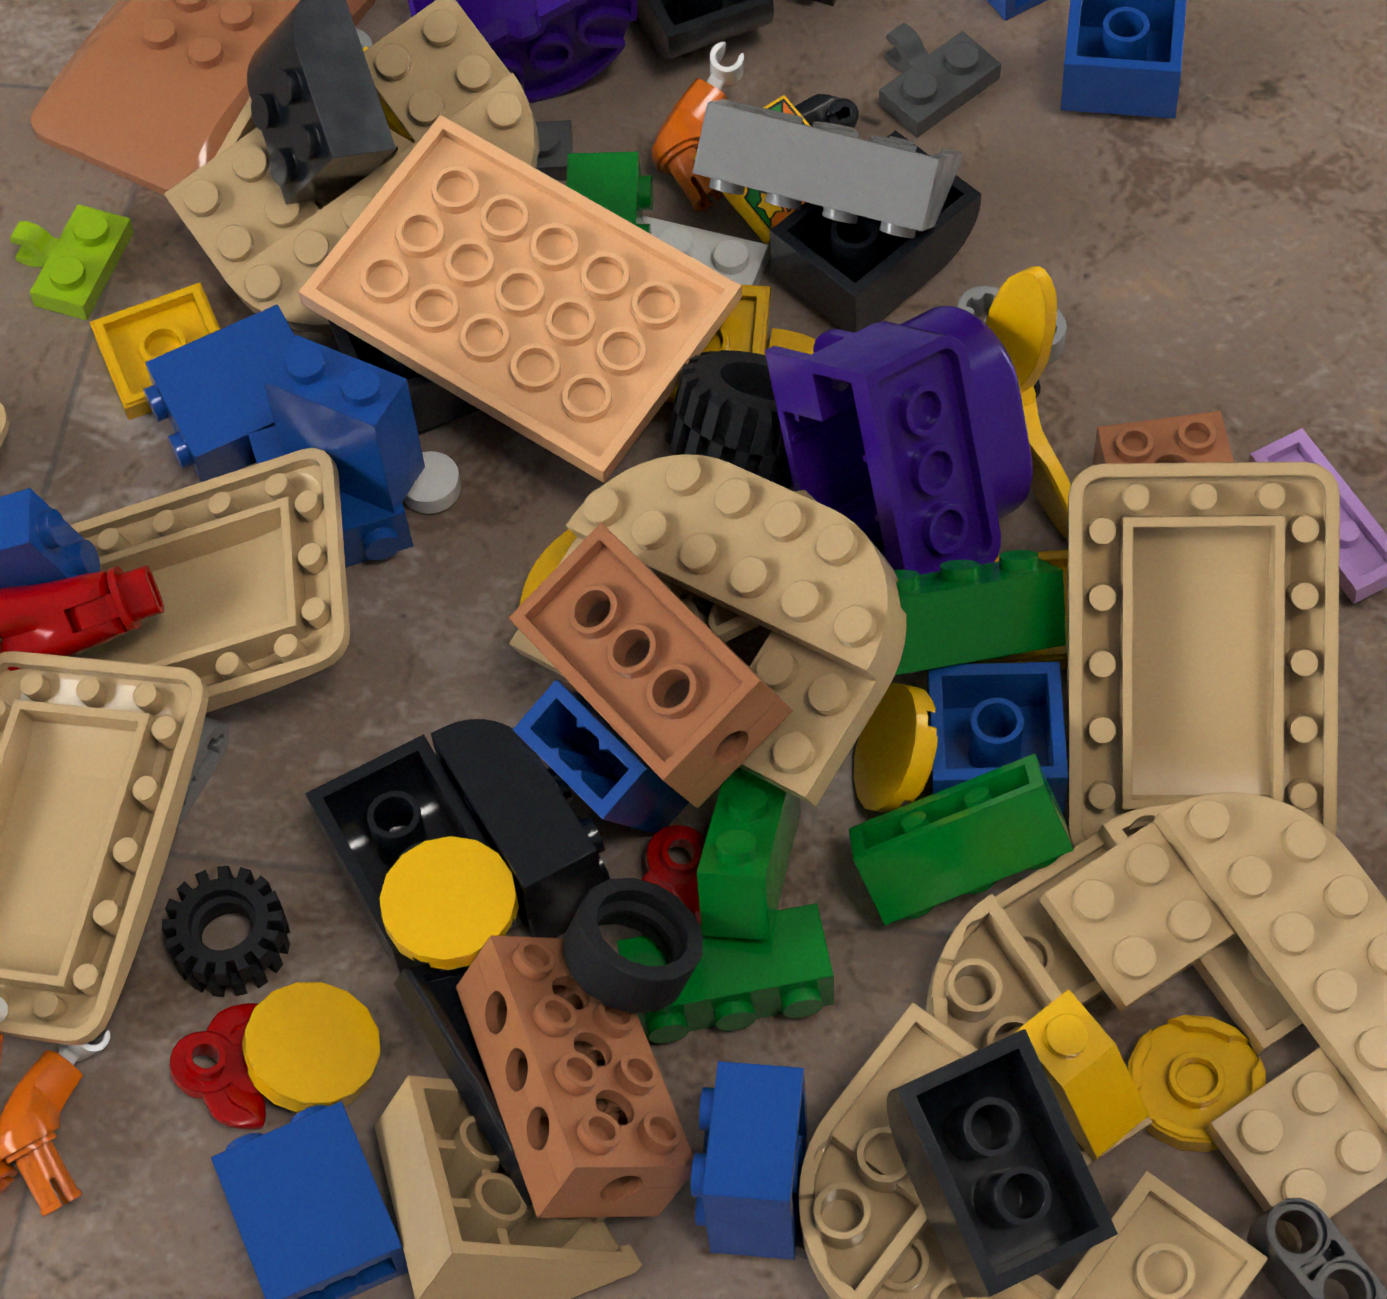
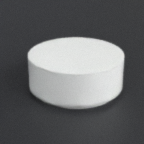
[403,451,461,514]

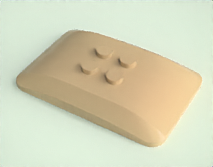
[0,448,350,713]
[1067,462,1340,846]
[0,651,209,1045]

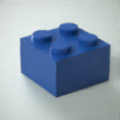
[1060,0,1187,119]
[927,662,1068,815]
[691,1061,808,1260]

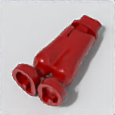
[0,565,165,671]

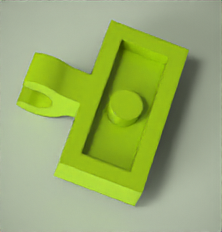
[9,204,134,321]

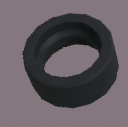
[563,878,703,1013]

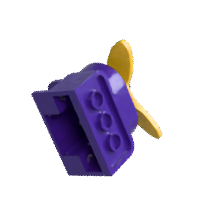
[764,266,1071,575]

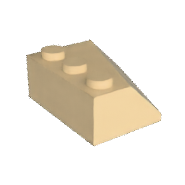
[374,1075,642,1299]

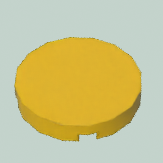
[853,683,938,813]
[379,836,519,970]
[242,982,381,1113]
[1127,1015,1266,1152]

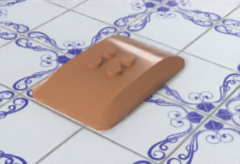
[31,0,376,196]

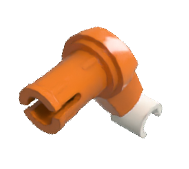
[651,42,744,212]
[0,1029,110,1217]

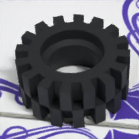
[162,866,290,997]

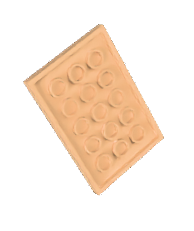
[298,115,742,483]

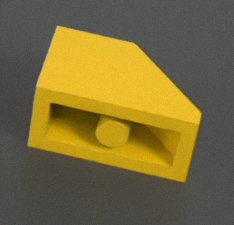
[1015,989,1149,1162]

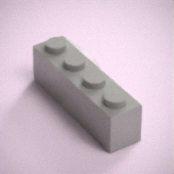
[693,99,963,238]

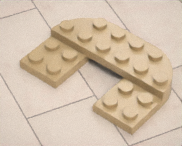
[164,0,540,337]
[509,454,906,807]
[1039,792,1387,1246]
[926,805,1304,1167]
[799,1003,1268,1299]

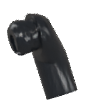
[794,94,859,128]

